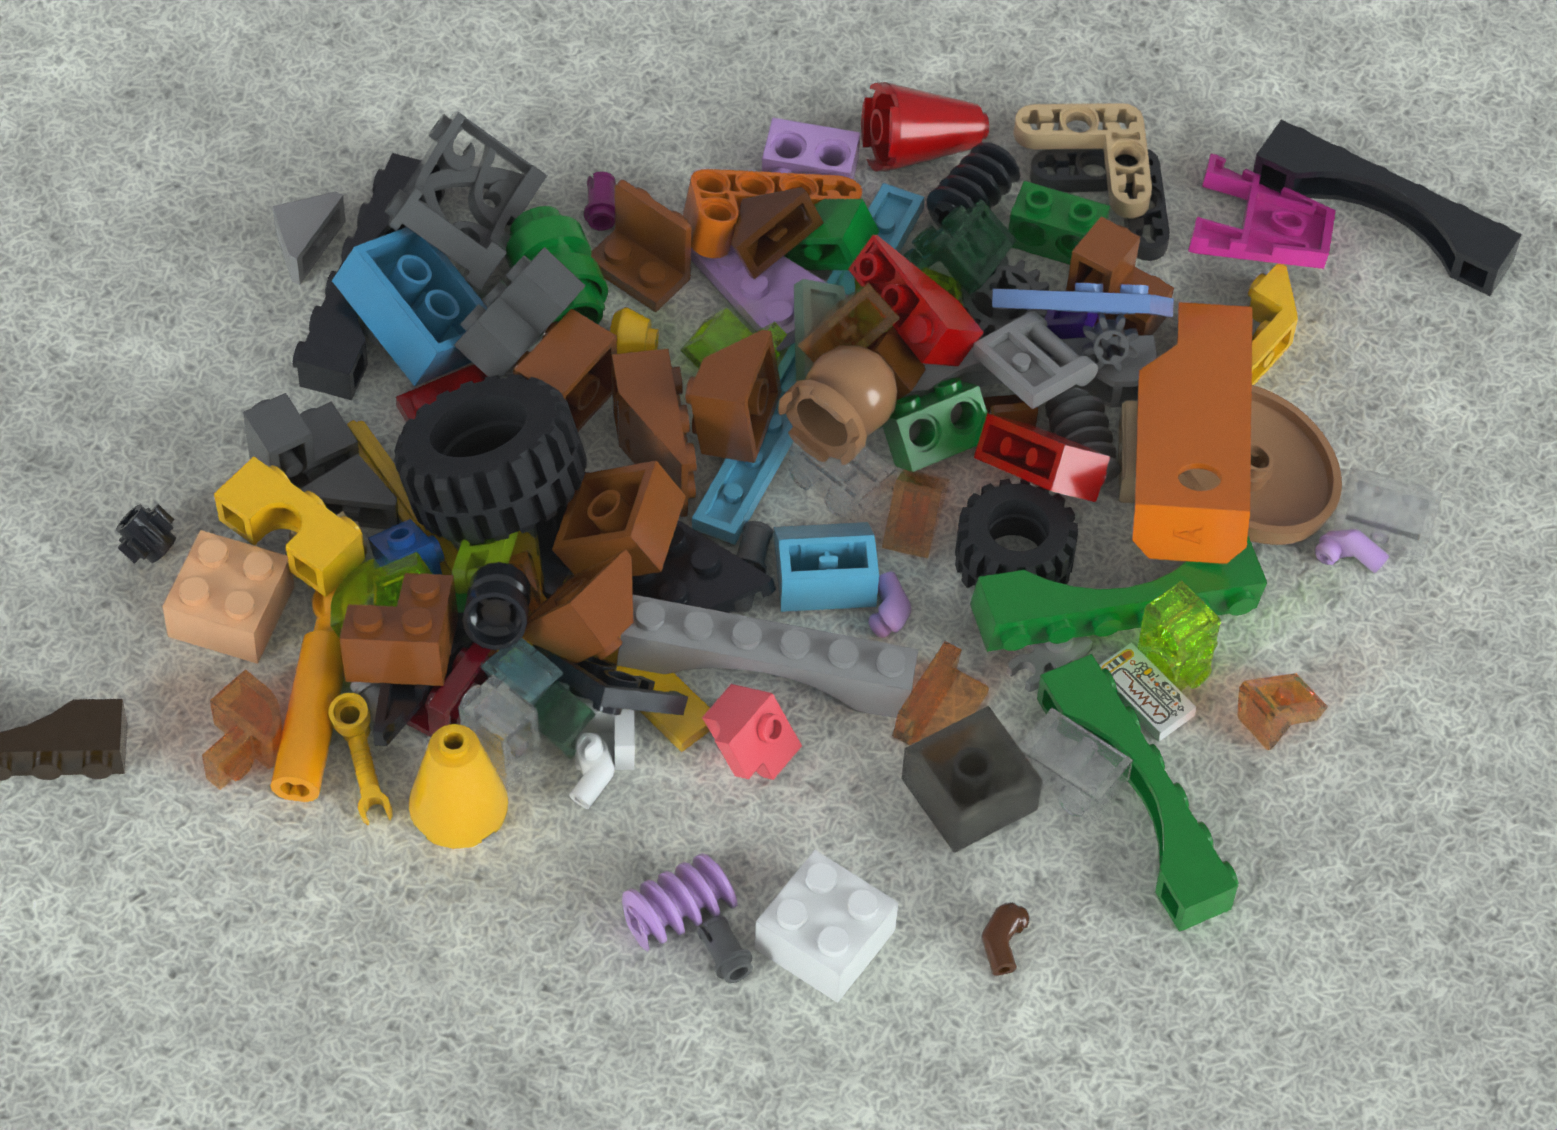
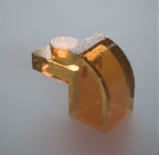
[202,669,283,790]

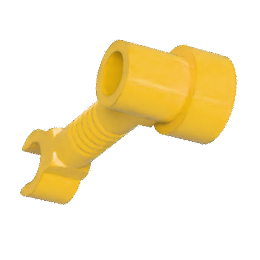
[328,693,393,826]

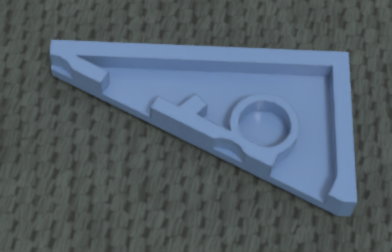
[992,283,1174,317]

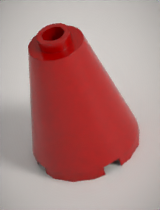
[861,82,989,172]

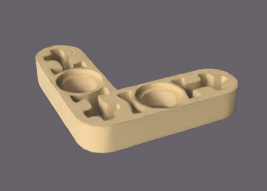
[1013,103,1152,219]

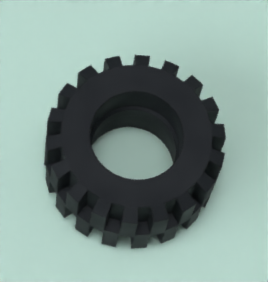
[955,479,1078,588]

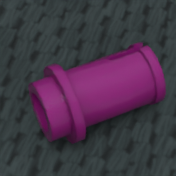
[583,171,616,231]

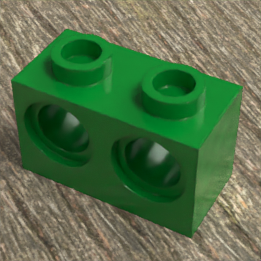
[1006,181,1110,265]
[882,378,987,472]

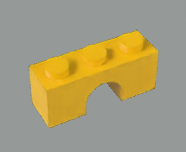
[214,456,365,597]

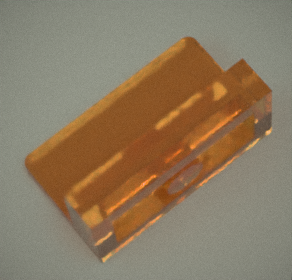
[892,641,989,761]

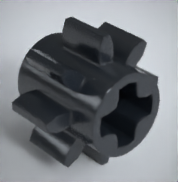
[116,504,176,564]

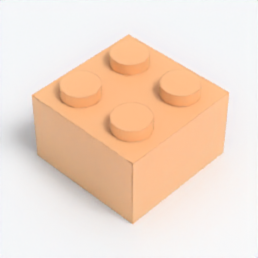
[162,530,294,664]

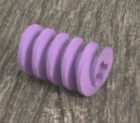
[622,853,738,951]

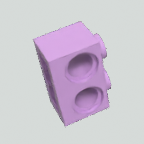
[761,118,860,180]

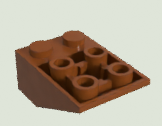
[612,349,697,517]

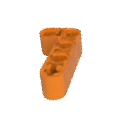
[683,169,862,259]

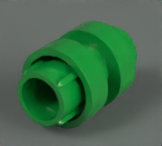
[505,206,608,325]

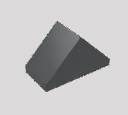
[302,454,399,530]

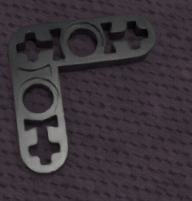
[1030,149,1170,261]

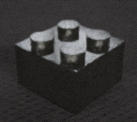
[901,706,1043,853]

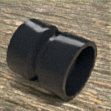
[463,562,531,650]

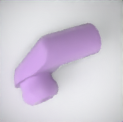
[1315,529,1389,573]
[868,572,911,638]

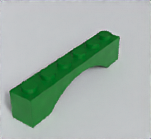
[970,536,1267,652]
[1037,654,1239,932]

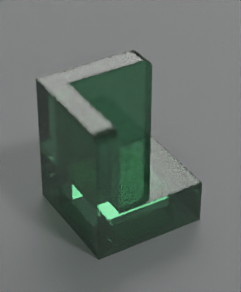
[524,680,596,760]

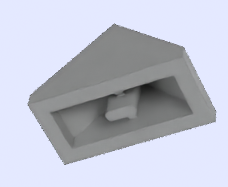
[273,192,346,285]

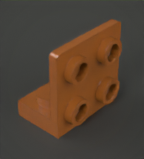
[591,179,692,313]

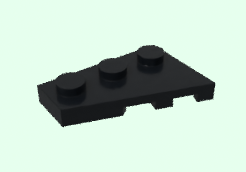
[531,644,688,715]

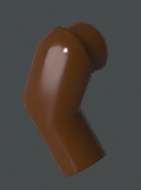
[981,902,1030,976]

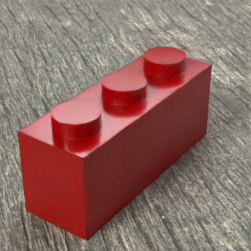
[974,413,1110,502]

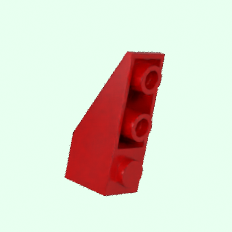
[848,235,984,367]

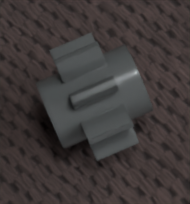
[1081,312,1139,372]

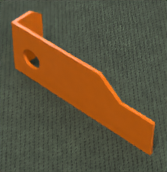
[1132,302,1253,564]

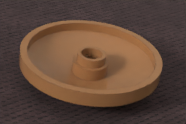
[1178,385,1342,545]

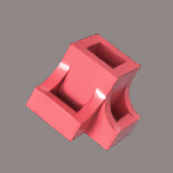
[702,684,802,780]

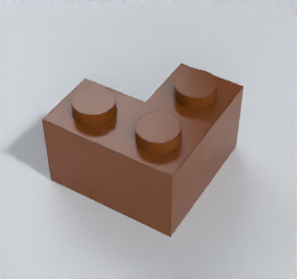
[1066,216,1174,337]
[339,573,458,686]

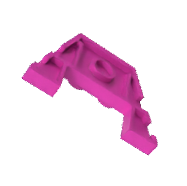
[1188,153,1336,269]

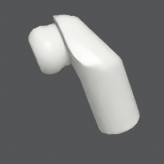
[569,732,614,809]

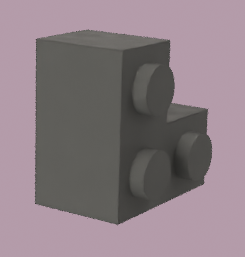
[454,247,585,378]
[243,393,359,490]

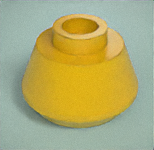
[610,307,659,354]

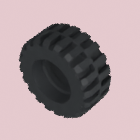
[394,374,587,544]

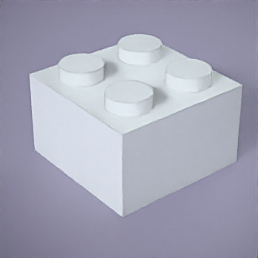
[755,850,898,1003]

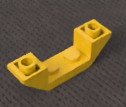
[1248,263,1298,385]

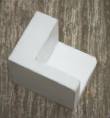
[575,703,635,770]

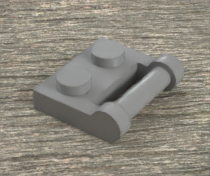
[973,311,1098,409]

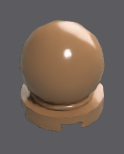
[778,346,897,465]

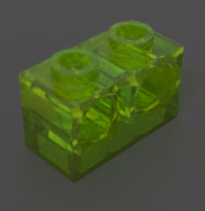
[1137,581,1221,691]

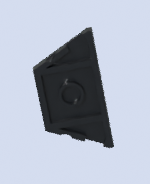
[632,520,776,613]

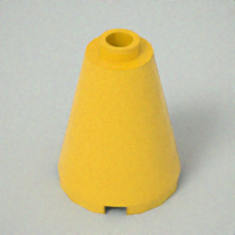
[409,724,508,849]

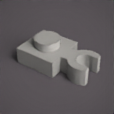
[1007,636,1093,692]

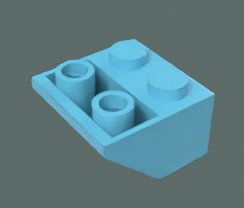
[773,522,879,612]

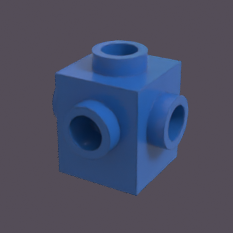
[368,519,445,598]

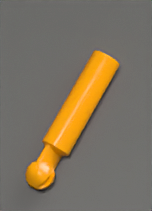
[270,581,359,802]

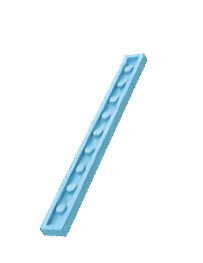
[692,183,925,545]

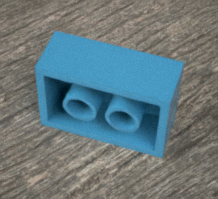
[332,227,487,387]

